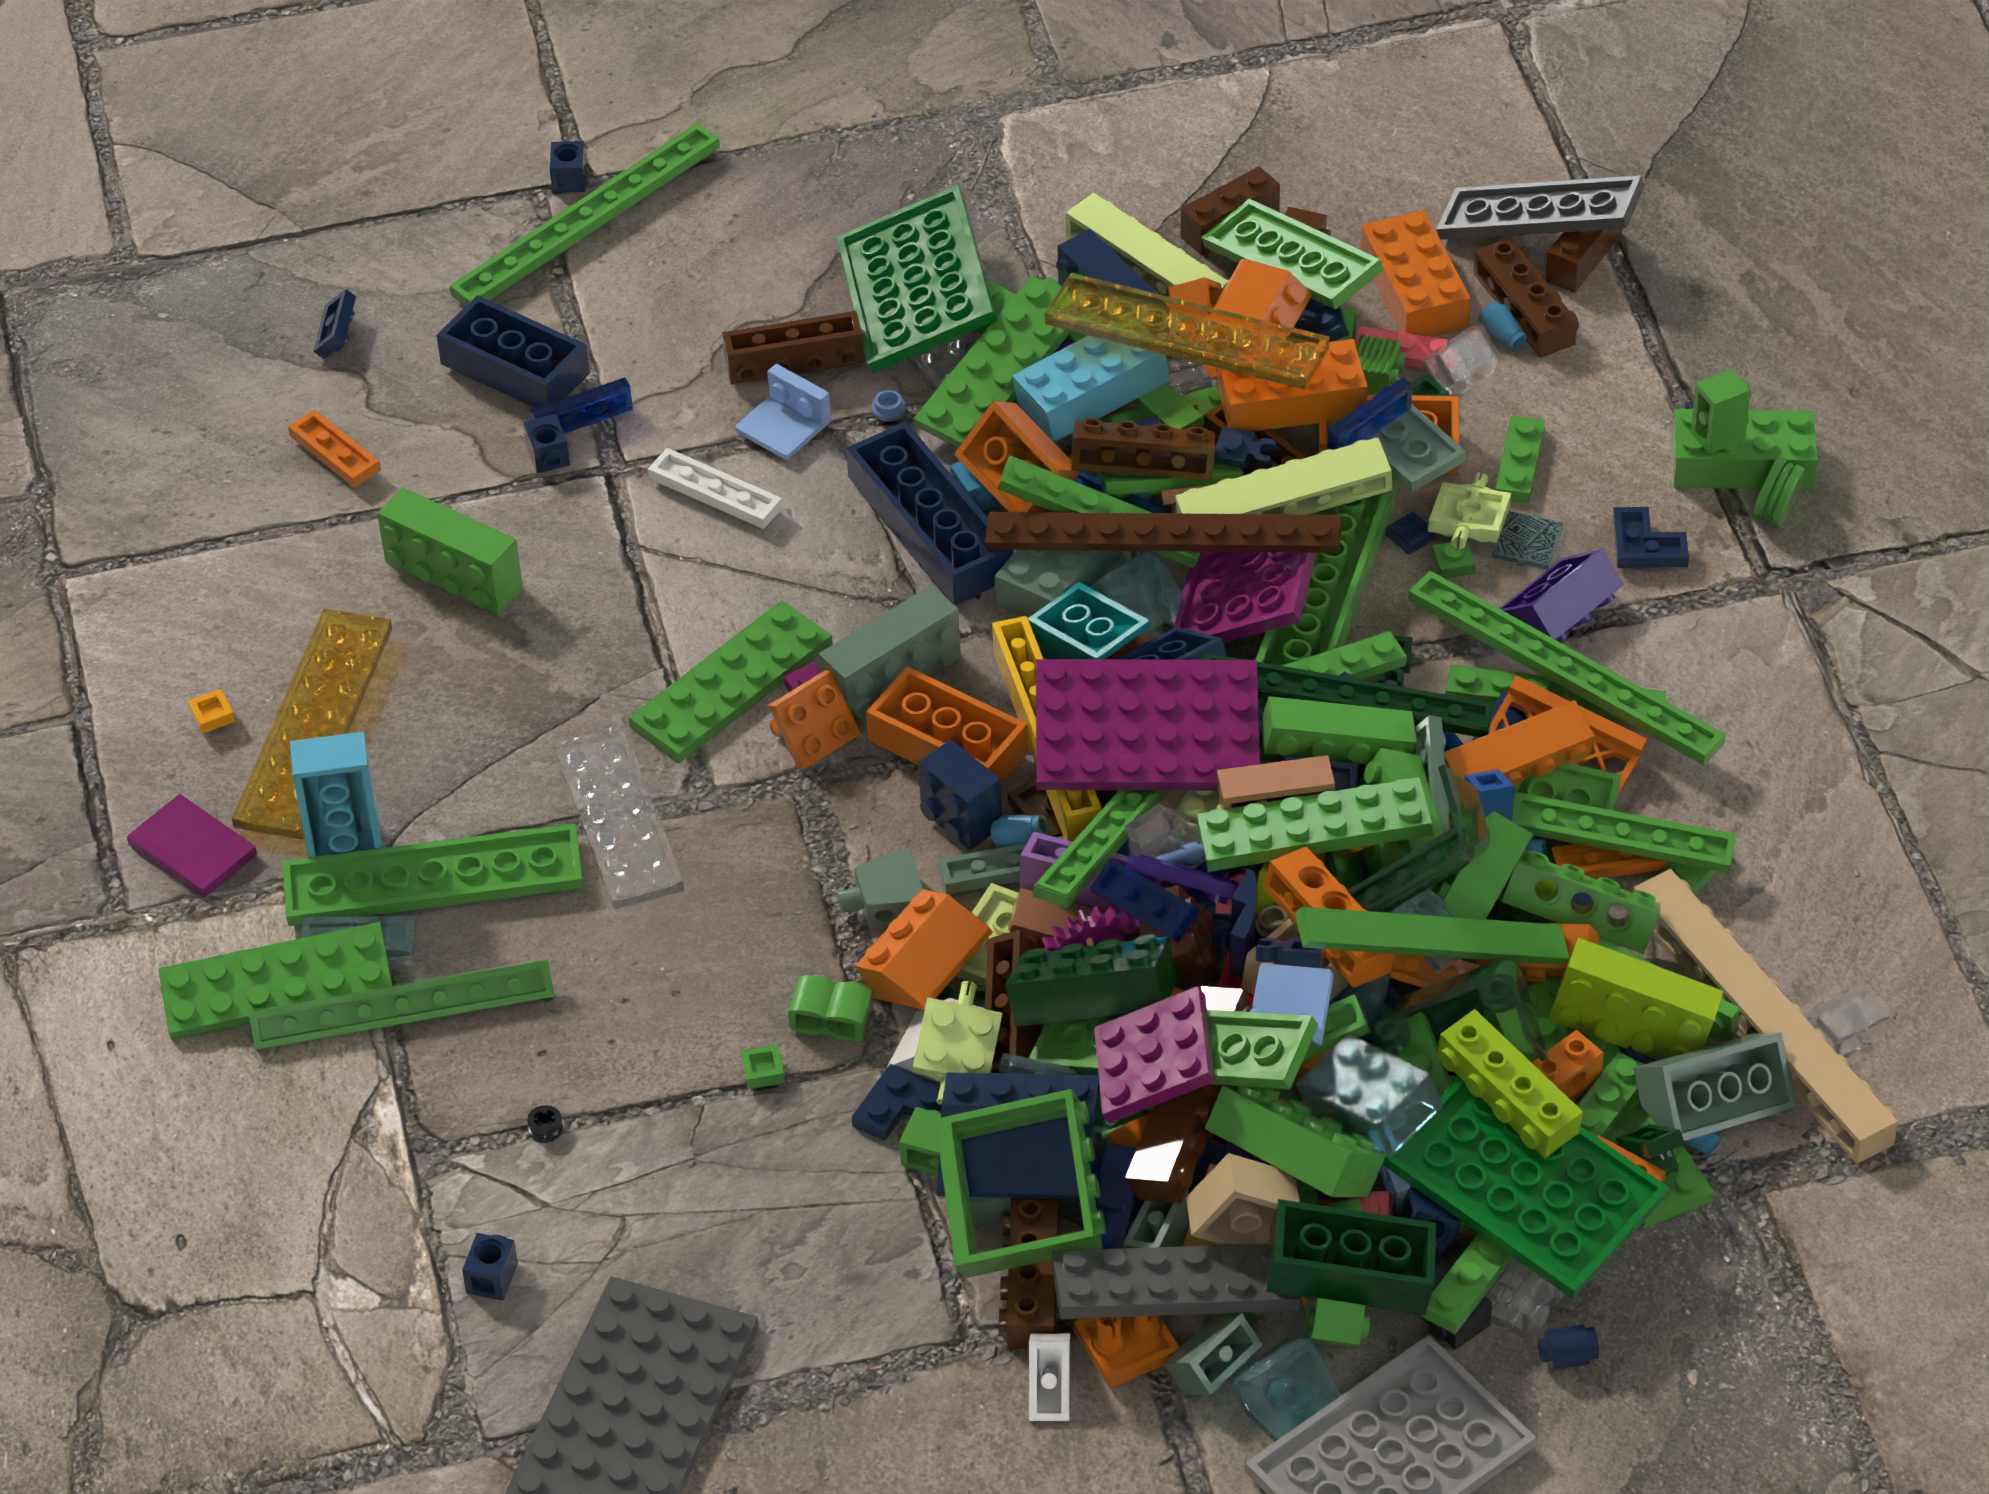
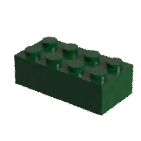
[1005,935,1178,1027]
[1266,1199,1436,1315]

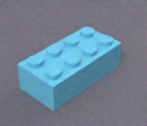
[1012,314,1170,442]
[290,732,383,858]

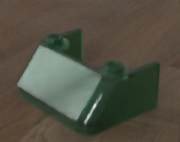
[1325,764,1490,913]
[1372,959,1549,1087]

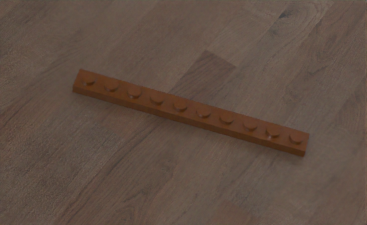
[985,512,1342,553]

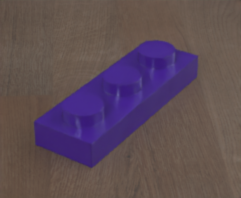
[1126,851,1240,904]

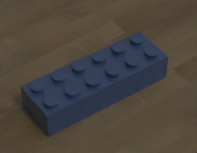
[846,421,1014,605]

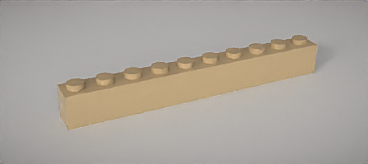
[1633,869,1898,1165]

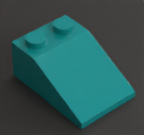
[1028,582,1151,659]

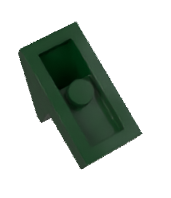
[1616,1124,1685,1176]

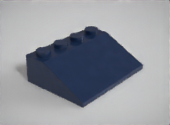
[937,1072,1104,1199]

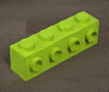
[1437,1009,1583,1158]

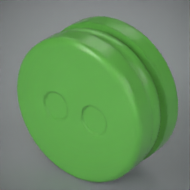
[1753,457,1806,527]

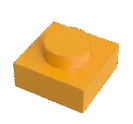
[187,689,236,734]

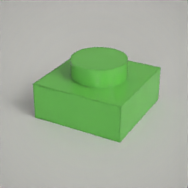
[1432,541,1475,579]
[740,1044,785,1089]

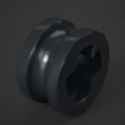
[527,1105,563,1143]

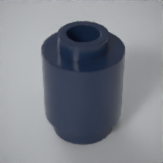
[1538,1324,1599,1370]

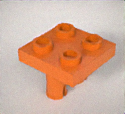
[768,670,861,770]
[1073,1315,1180,1389]

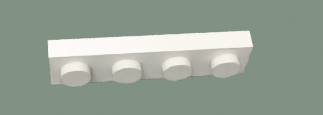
[648,448,783,529]

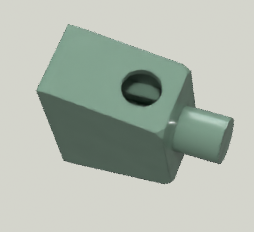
[837,848,923,929]

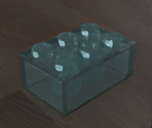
[1296,1034,1443,1157]

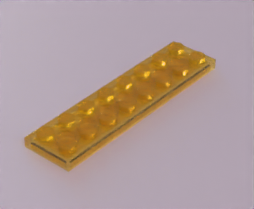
[1045,273,1330,390]
[232,608,392,839]

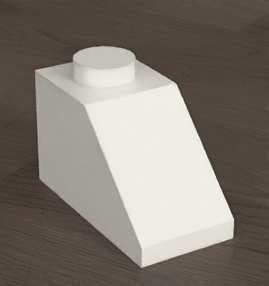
[1029,1333,1071,1421]

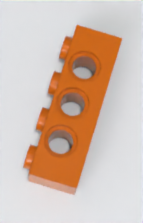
[1263,847,1395,988]
[1531,1030,1604,1101]

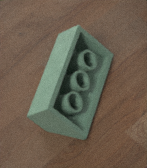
[1633,1032,1797,1141]

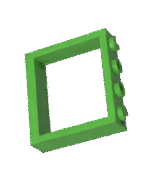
[935,1089,1106,1278]

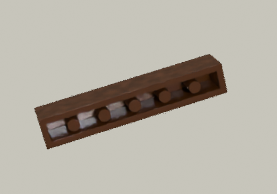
[1125,986,1252,1204]

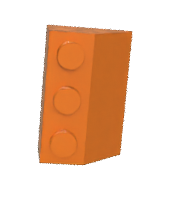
[1200,258,1312,356]
[954,401,1082,512]
[855,889,993,1010]

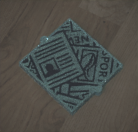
[1492,510,1564,570]

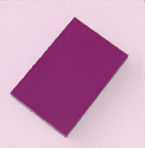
[127,794,257,898]

